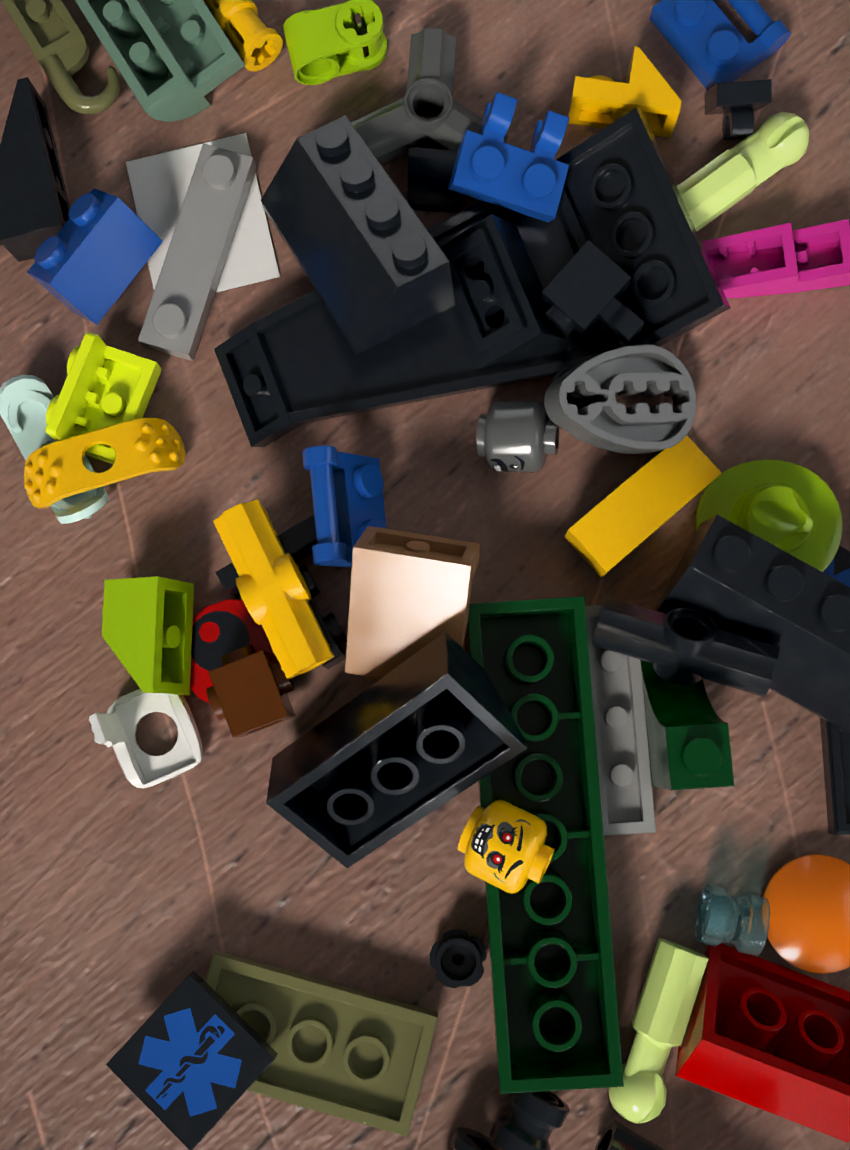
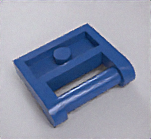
[650,0,791,90]
[302,446,387,568]

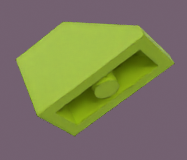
[102,576,194,695]

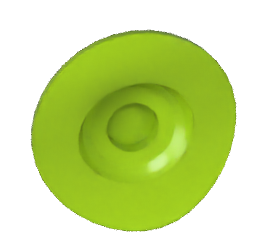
[695,459,842,572]

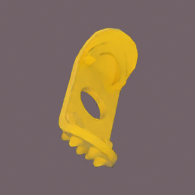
[24,418,186,509]

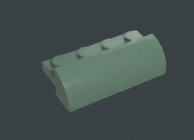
[75,0,245,122]

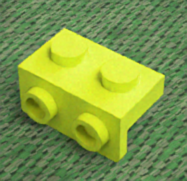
[45,331,162,464]

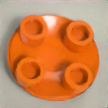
[757,853,850,973]

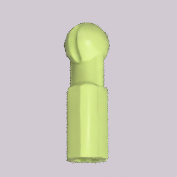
[677,112,809,232]
[609,938,708,1124]

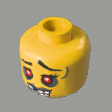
[457,800,554,894]

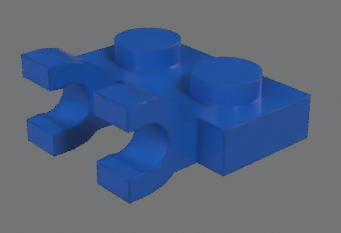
[448,92,569,223]

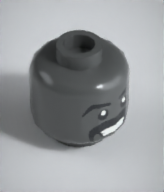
[476,400,560,473]

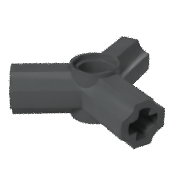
[351,27,508,165]

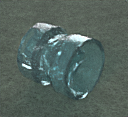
[695,884,770,956]

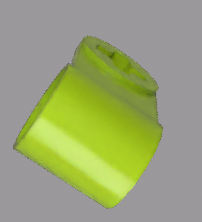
[283,0,388,85]

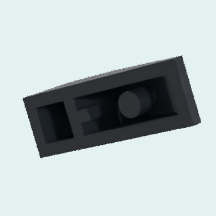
[0,77,70,262]

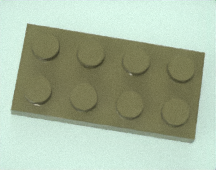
[205,950,438,1137]

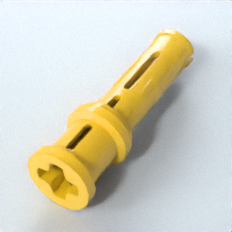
[204,0,283,72]

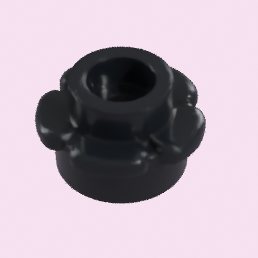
[430,929,486,988]

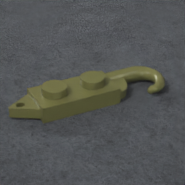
[1,0,120,114]

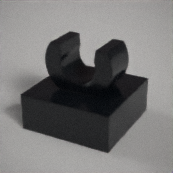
[704,79,772,140]

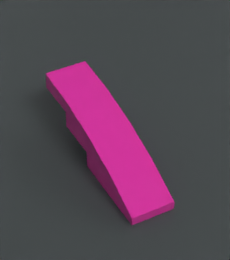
[701,219,850,299]

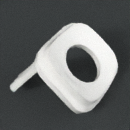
[89,689,203,789]

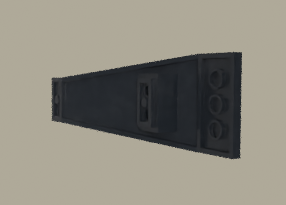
[214,107,731,447]

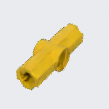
[213,499,334,679]

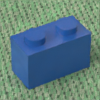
[27,188,163,325]

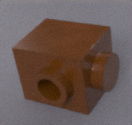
[206,645,296,738]

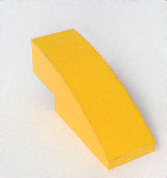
[564,435,722,578]

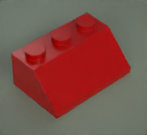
[675,939,850,1143]

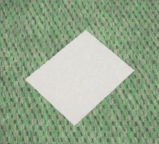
[126,133,280,292]

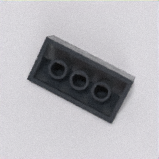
[261,115,455,355]
[654,514,850,733]
[266,632,527,868]

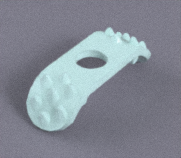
[0,375,109,524]

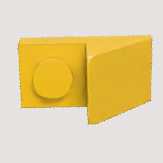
[568,46,682,138]

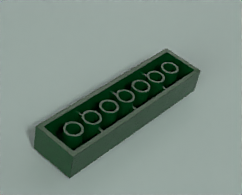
[467,596,624,1094]

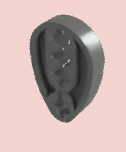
[544,344,697,455]

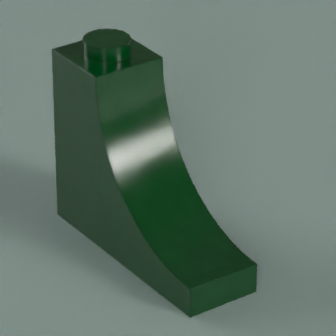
[641,660,734,791]

